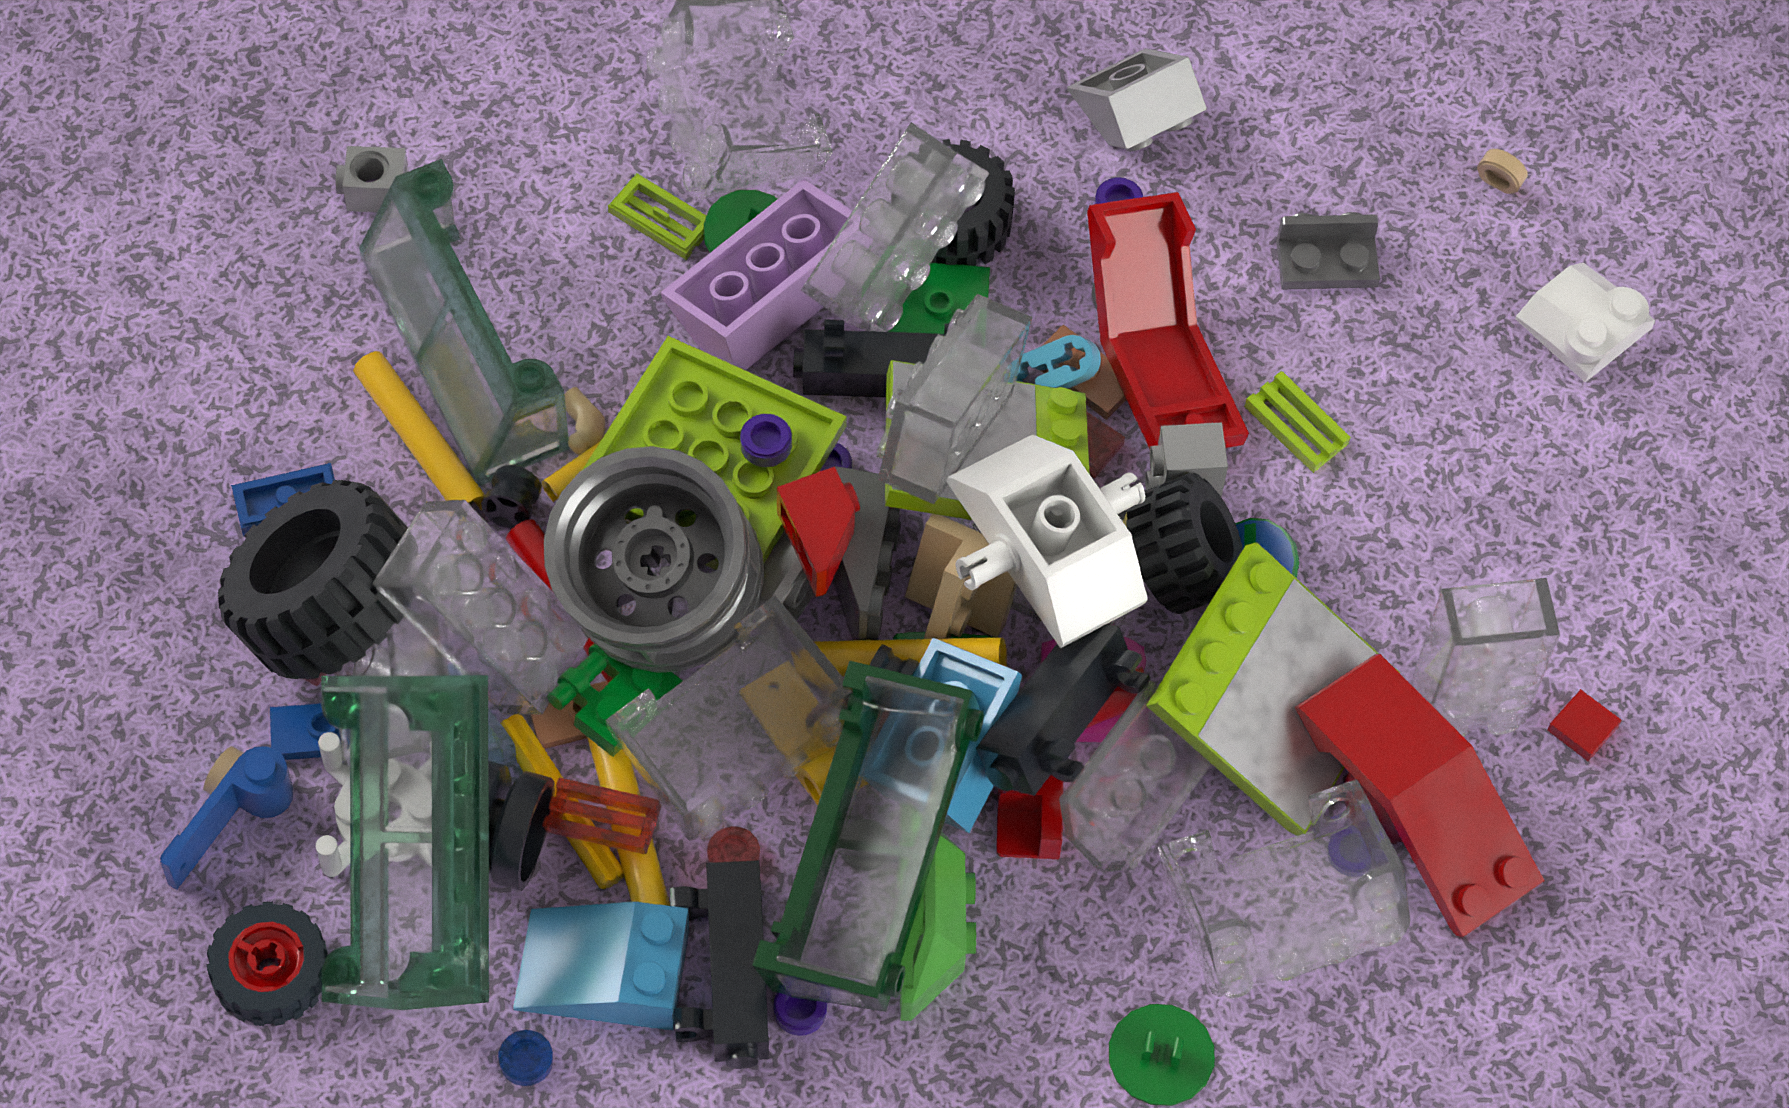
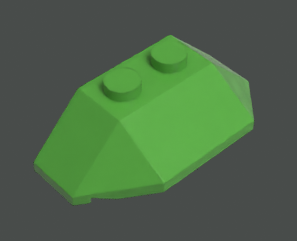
[900,804,976,1021]

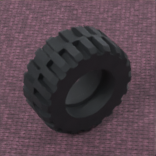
[218,480,423,680]

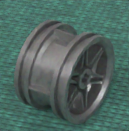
[544,446,764,673]

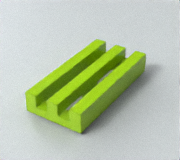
[608,173,707,260]
[1244,370,1351,473]

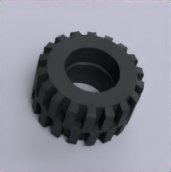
[891,139,1015,266]
[1126,473,1243,614]

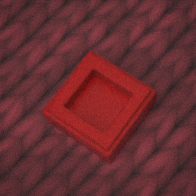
[1547,689,1622,761]

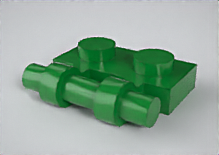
[547,643,683,757]

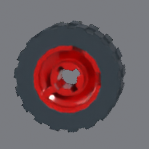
[206,901,330,1027]

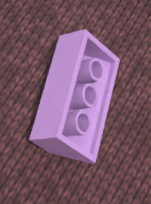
[661,179,879,371]

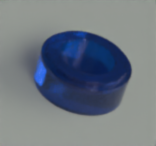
[498,1030,553,1086]

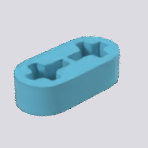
[1007,335,1101,389]

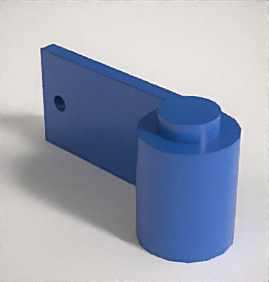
[160,746,293,890]

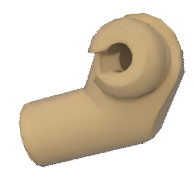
[559,387,605,456]

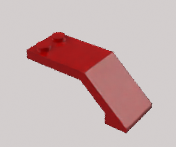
[1087,192,1249,449]
[1294,654,1545,937]

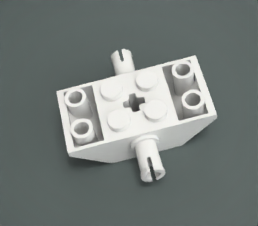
[946,434,1147,648]

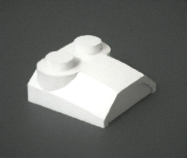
[1515,263,1655,382]

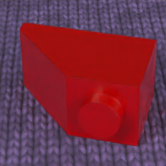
[777,466,860,597]

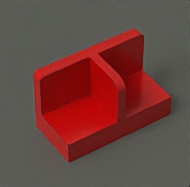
[996,775,1064,860]

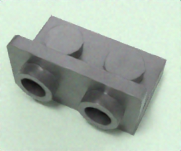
[1276,212,1380,290]

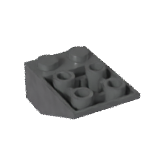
[832,466,902,640]

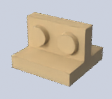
[905,514,1018,639]

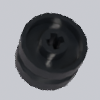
[446,758,555,891]

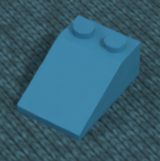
[862,638,1022,833]
[513,902,689,1031]

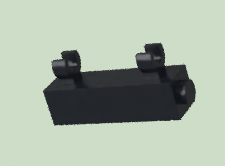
[793,319,983,398]
[976,624,1151,796]
[670,860,769,1069]

